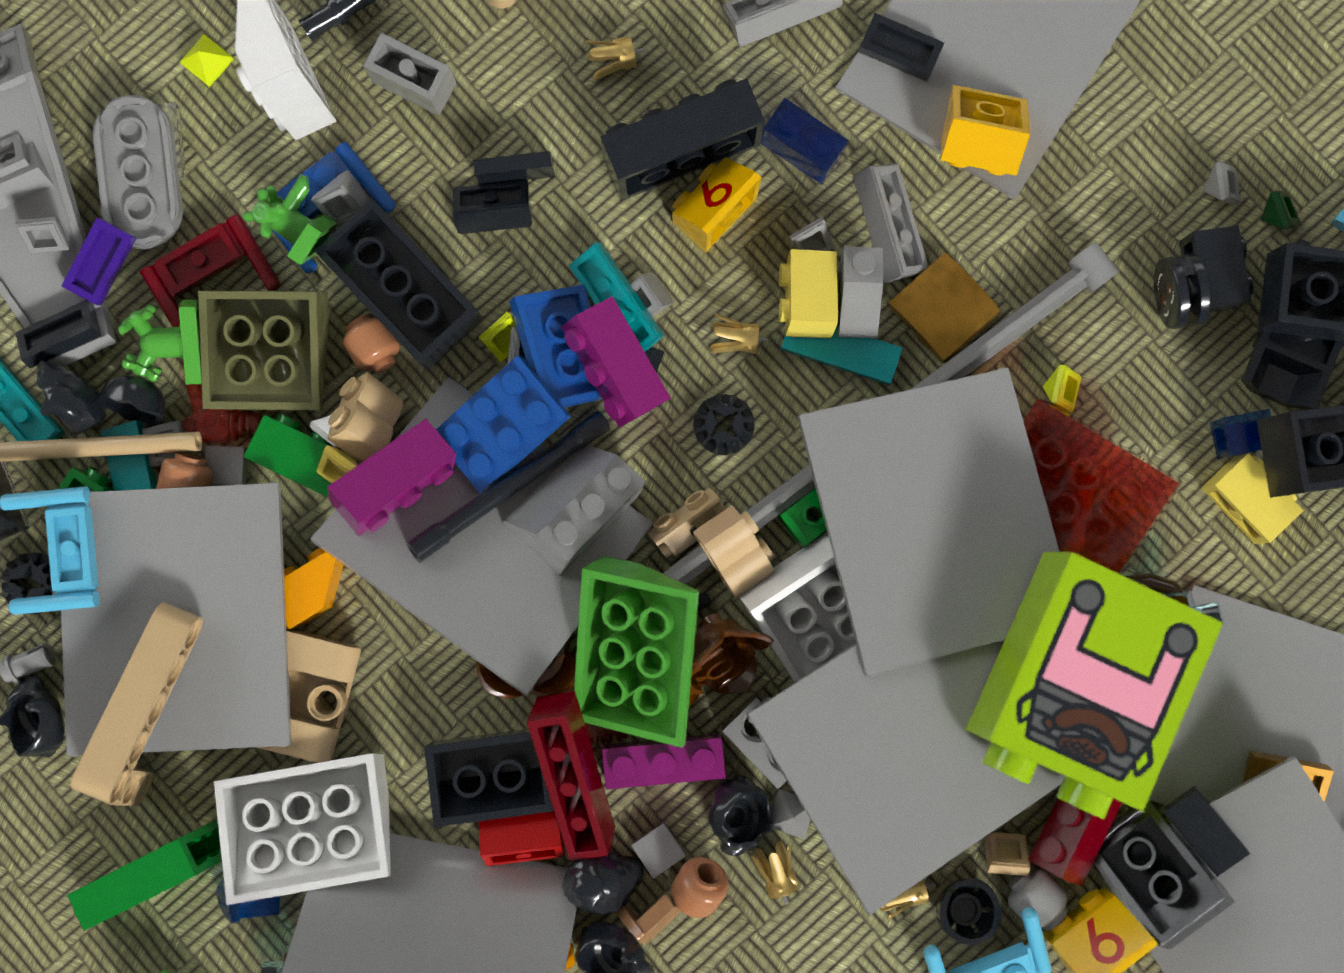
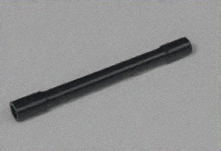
[406,411,610,563]

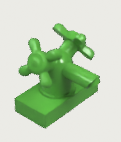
[243,174,338,265]
[118,299,202,385]

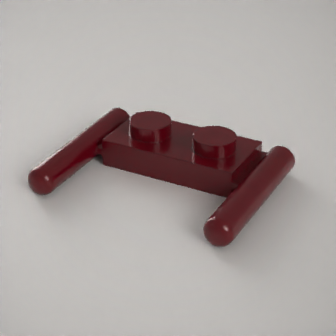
[140,214,281,327]

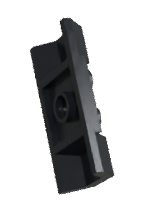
[1241,239,1344,410]

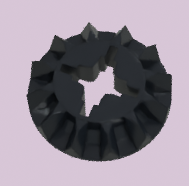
[693,394,755,455]
[0,552,53,614]

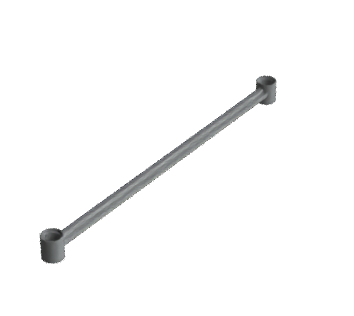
[662,241,1120,584]

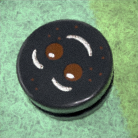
[1153,253,1211,329]

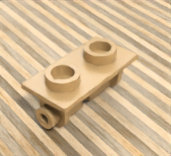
[647,488,726,558]

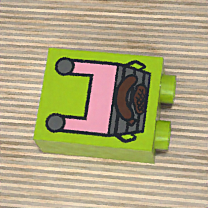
[965,552,1224,819]

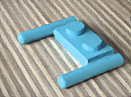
[0,486,100,615]
[923,907,1052,973]

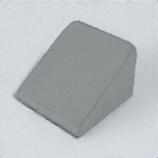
[311,170,370,228]
[630,272,673,317]

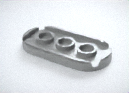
[93,95,183,249]

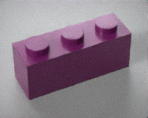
[561,296,671,428]
[328,419,456,536]
[602,733,726,790]

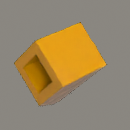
[284,548,344,629]

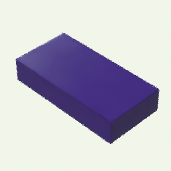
[61,218,137,306]

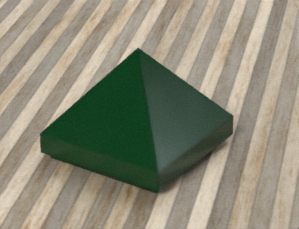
[1261,191,1301,229]

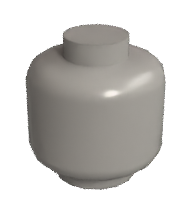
[1008,869,1068,930]

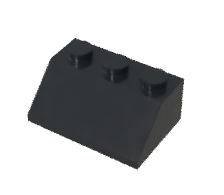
[424,728,554,827]

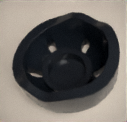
[98,376,165,427]
[936,878,1001,945]

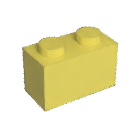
[779,249,838,339]
[1201,453,1304,544]

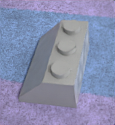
[503,445,646,576]

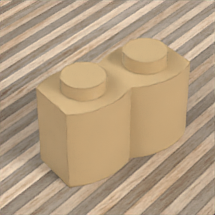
[328,372,403,463]
[693,505,775,598]

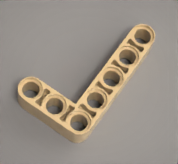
[71,602,203,806]

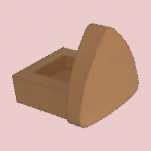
[616,895,681,944]

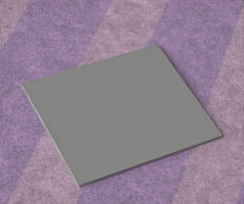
[835,0,1140,200]
[797,368,1059,676]
[311,377,653,696]
[61,481,292,757]
[1149,585,1344,831]
[747,640,1065,915]
[1094,756,1344,973]
[282,833,577,973]

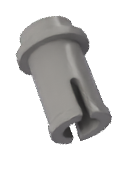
[0,642,56,684]

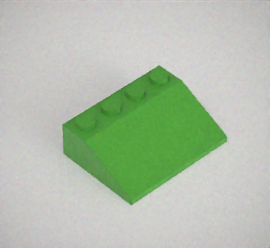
[574,556,699,748]

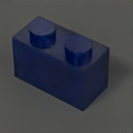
[761,98,849,185]

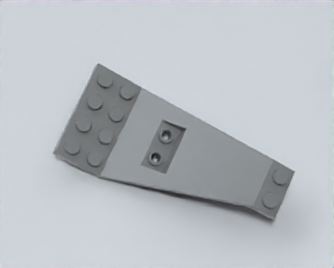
[0,24,117,367]

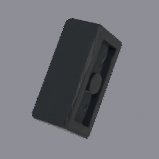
[453,180,532,234]

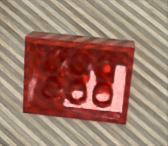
[1023,399,1184,574]

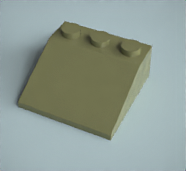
[198,291,329,410]

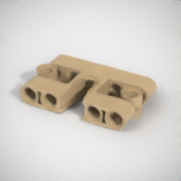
[257,628,362,763]

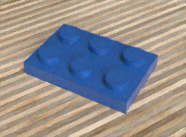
[509,284,602,408]
[436,355,571,493]

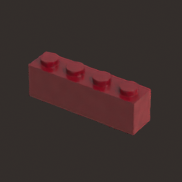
[527,691,616,861]
[1028,798,1122,887]

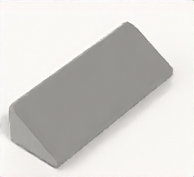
[722,0,843,46]
[854,163,929,283]

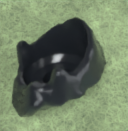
[36,360,106,436]
[0,676,65,758]
[708,774,774,856]
[562,850,644,915]
[575,922,655,973]

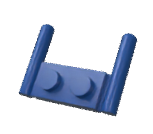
[271,142,396,274]

